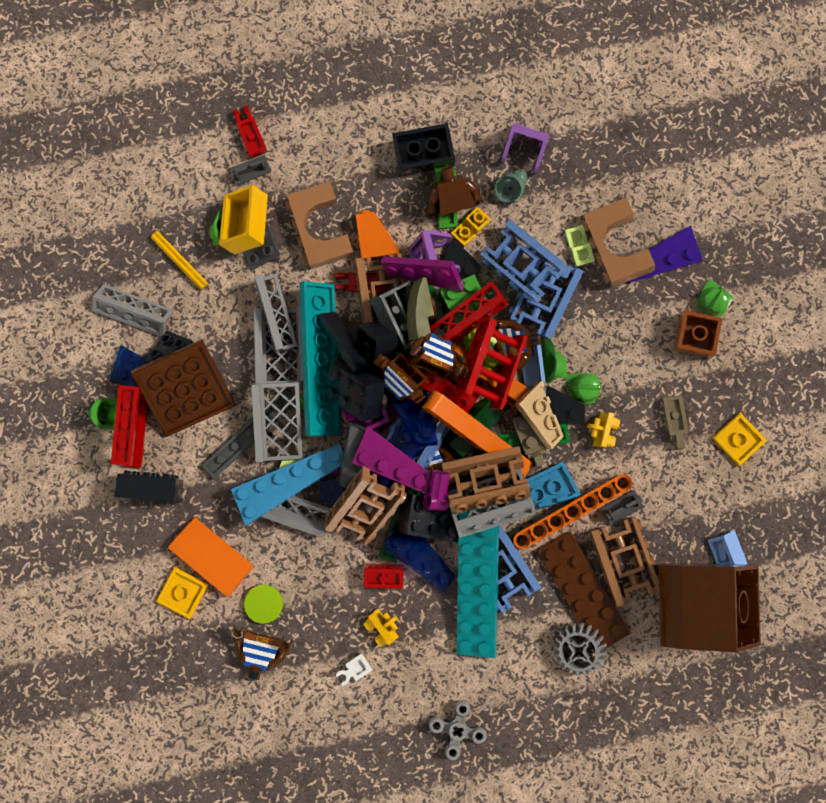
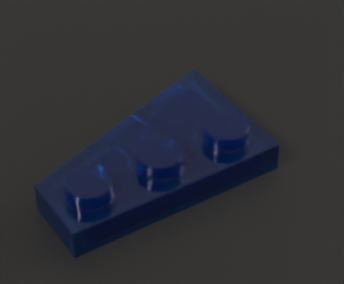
[388,391,438,447]

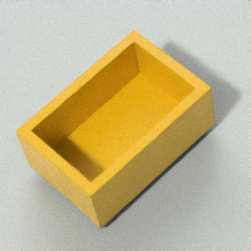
[219,184,268,255]

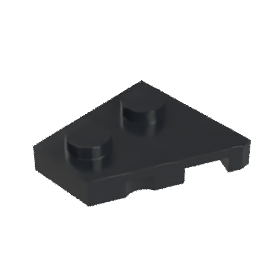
[443,238,481,280]
[546,386,585,424]

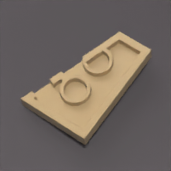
[515,380,564,450]

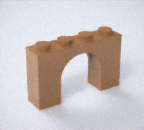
[285,181,354,269]
[581,198,655,288]

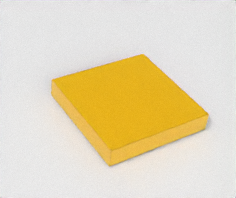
[712,412,767,467]
[156,567,209,619]

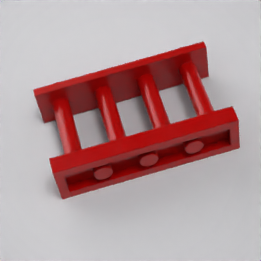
[455,318,528,410]
[409,356,483,413]
[111,385,148,468]

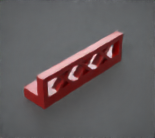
[430,281,509,345]

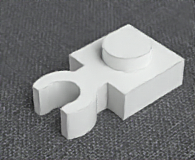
[336,653,373,686]

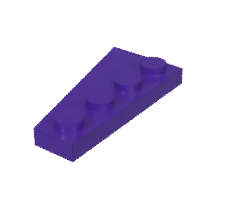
[629,225,703,283]

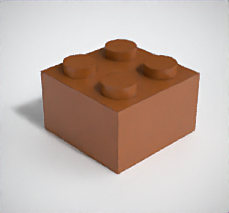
[672,310,723,359]

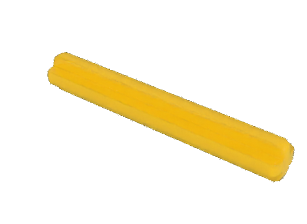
[151,231,208,290]

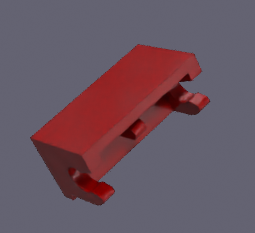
[364,563,404,589]

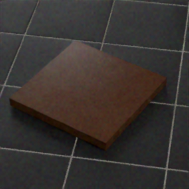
[131,339,236,437]

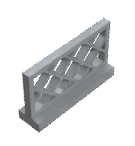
[253,308,301,385]
[251,382,303,463]
[447,469,536,538]

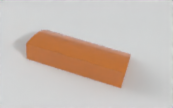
[168,517,254,597]

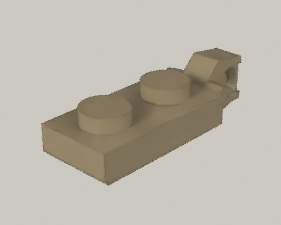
[662,395,689,450]
[511,415,545,467]

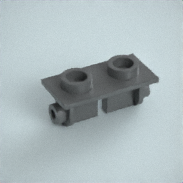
[230,155,271,185]
[601,490,644,526]

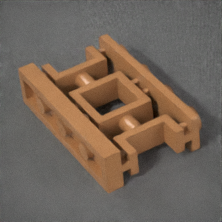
[354,253,408,324]
[442,446,531,513]
[325,466,406,546]
[589,517,659,607]

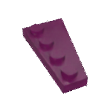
[381,256,464,293]
[352,426,432,493]

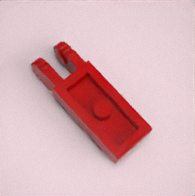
[233,105,268,159]
[333,272,386,293]

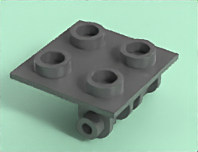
[243,221,281,271]

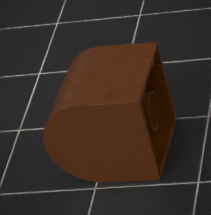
[658,563,761,653]

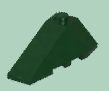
[443,398,511,459]

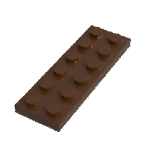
[537,531,630,652]

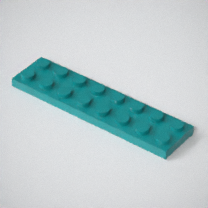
[299,281,341,436]
[457,504,500,658]

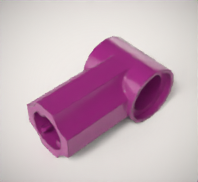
[423,470,450,511]

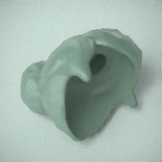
[494,170,527,204]

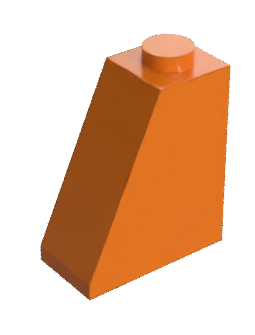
[355,210,399,261]

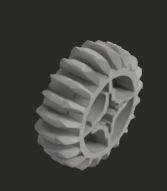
[553,623,607,676]

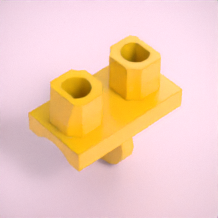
[587,412,620,448]
[364,608,399,647]

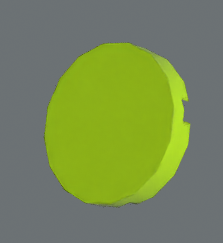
[244,584,283,624]

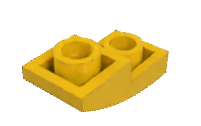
[451,207,491,248]

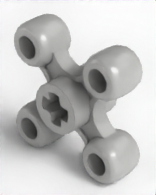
[429,700,487,760]

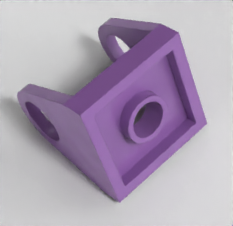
[501,123,549,174]
[408,231,461,273]

